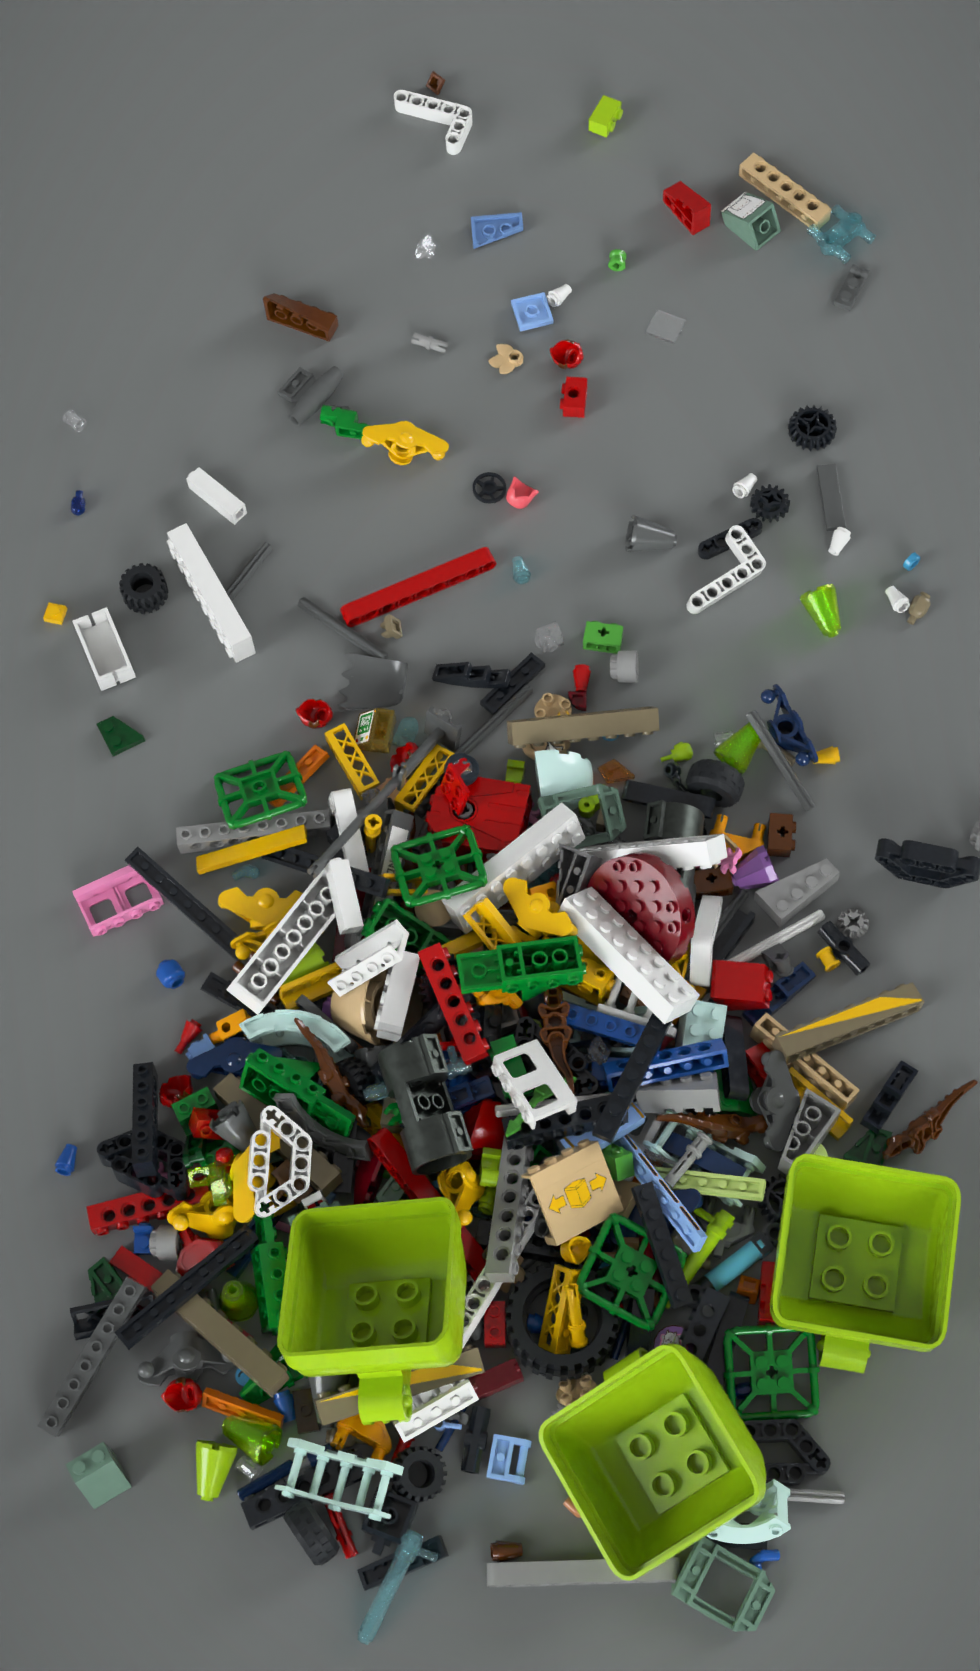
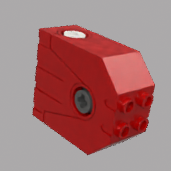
[425,777,533,863]

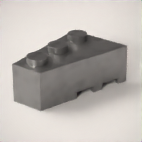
[556,843,603,906]

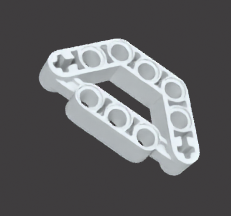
[247,1105,312,1218]

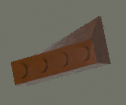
[263,293,339,342]

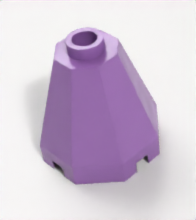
[731,845,779,889]

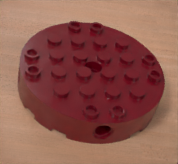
[587,852,695,965]

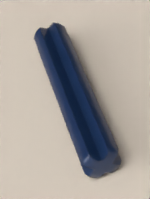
[237,1460,293,1501]

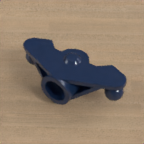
[761,684,818,766]
[186,1037,284,1080]
[610,1188,703,1245]

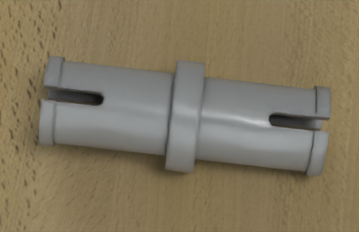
[411,333,448,354]

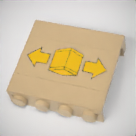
[521,1139,624,1246]

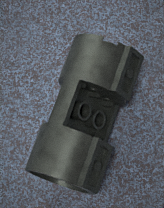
[643,800,704,907]
[377,1034,473,1175]

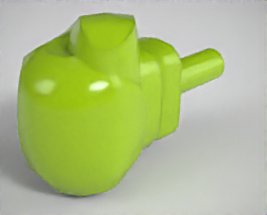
[660,742,693,762]

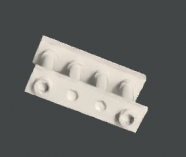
[596,976,677,1038]
[391,1379,479,1443]

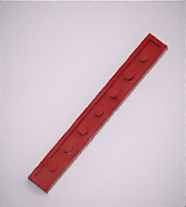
[110,1246,254,1338]

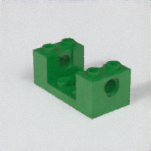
[171,1087,240,1182]

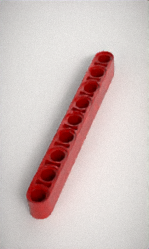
[340,547,497,627]
[367,1127,486,1281]

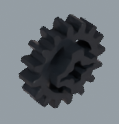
[750,484,790,523]

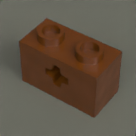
[767,813,796,858]
[694,865,733,900]

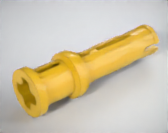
[364,814,382,853]
[565,1283,589,1348]

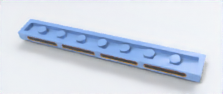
[613,1134,708,1253]

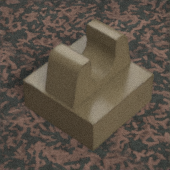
[380,614,403,639]

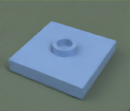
[511,292,554,332]

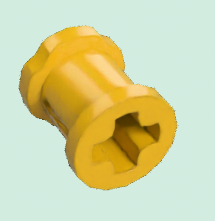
[816,946,841,972]

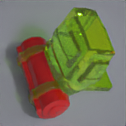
[187,1147,235,1206]

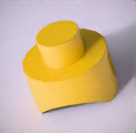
[560,1235,592,1265]

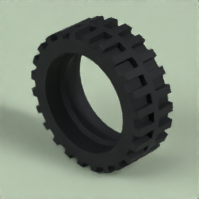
[506,1261,619,1381]

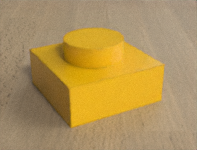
[43,602,67,625]

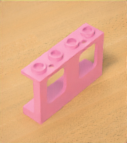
[72,865,164,937]

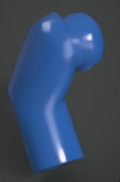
[749,1549,780,1569]

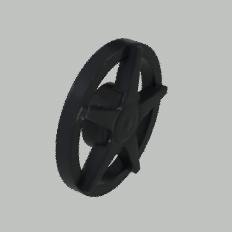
[473,472,506,504]

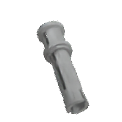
[663,1131,713,1189]

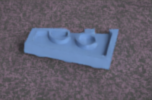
[471,212,523,249]

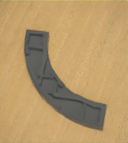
[273,1093,373,1161]

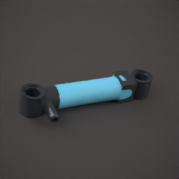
[686,1222,780,1312]

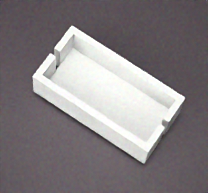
[72,607,136,691]
[374,951,420,1042]

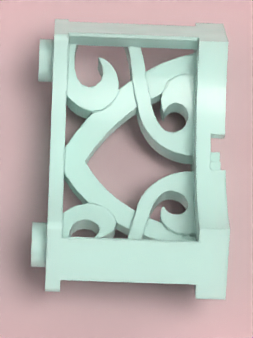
[707,1479,791,1544]

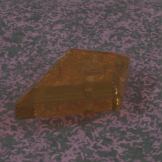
[598,759,635,784]

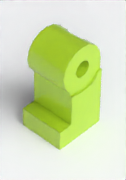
[505,759,525,784]
[578,784,604,818]
[479,1147,502,1188]

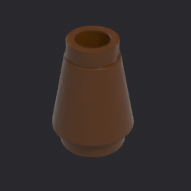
[490,1540,523,1563]

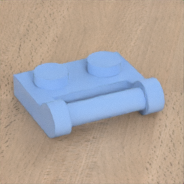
[486,1434,532,1485]

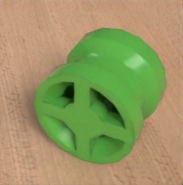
[608,249,626,271]

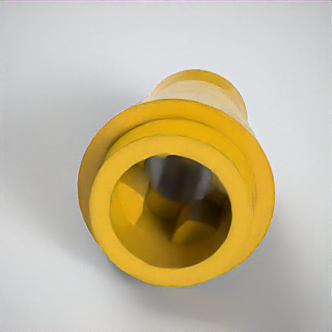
[813,746,840,764]

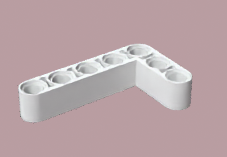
[394,90,473,155]
[686,525,766,614]
[328,788,369,872]
[690,895,723,987]

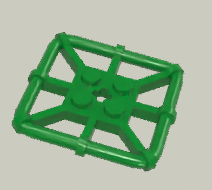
[214,751,307,830]
[390,824,488,908]
[576,1213,687,1331]
[723,1322,820,1422]

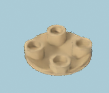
[534,693,572,718]
[415,890,451,928]
[556,1375,597,1406]

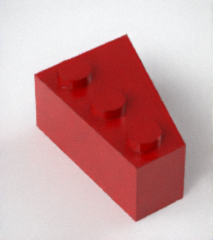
[663,181,711,235]
[757,1261,776,1325]

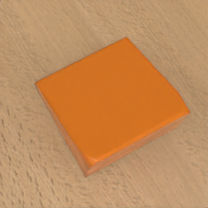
[736,1275,760,1304]

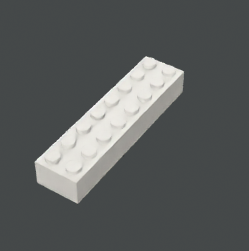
[166,523,256,663]
[441,802,585,934]
[578,834,728,871]
[226,868,335,1015]
[557,887,700,1024]

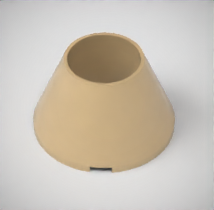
[330,968,391,1046]

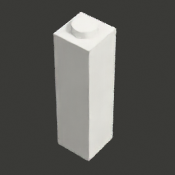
[186,467,247,525]
[325,858,364,935]

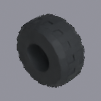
[685,759,745,808]
[283,1499,340,1565]

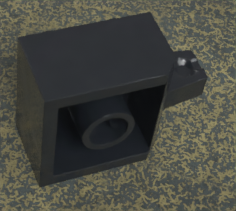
[362,1487,419,1556]

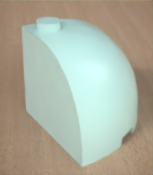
[534,750,593,810]

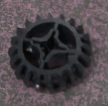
[788,405,837,452]
[758,1174,787,1223]

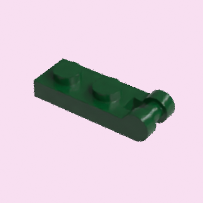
[182,1134,207,1168]

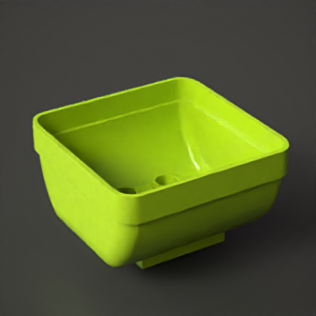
[770,1154,961,1373]
[277,1197,467,1425]
[539,1343,766,1581]

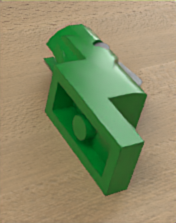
[320,405,371,439]

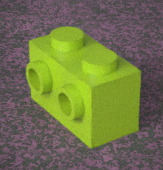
[589,95,623,138]

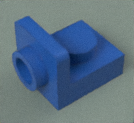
[133,1223,155,1255]

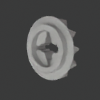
[837,908,869,939]

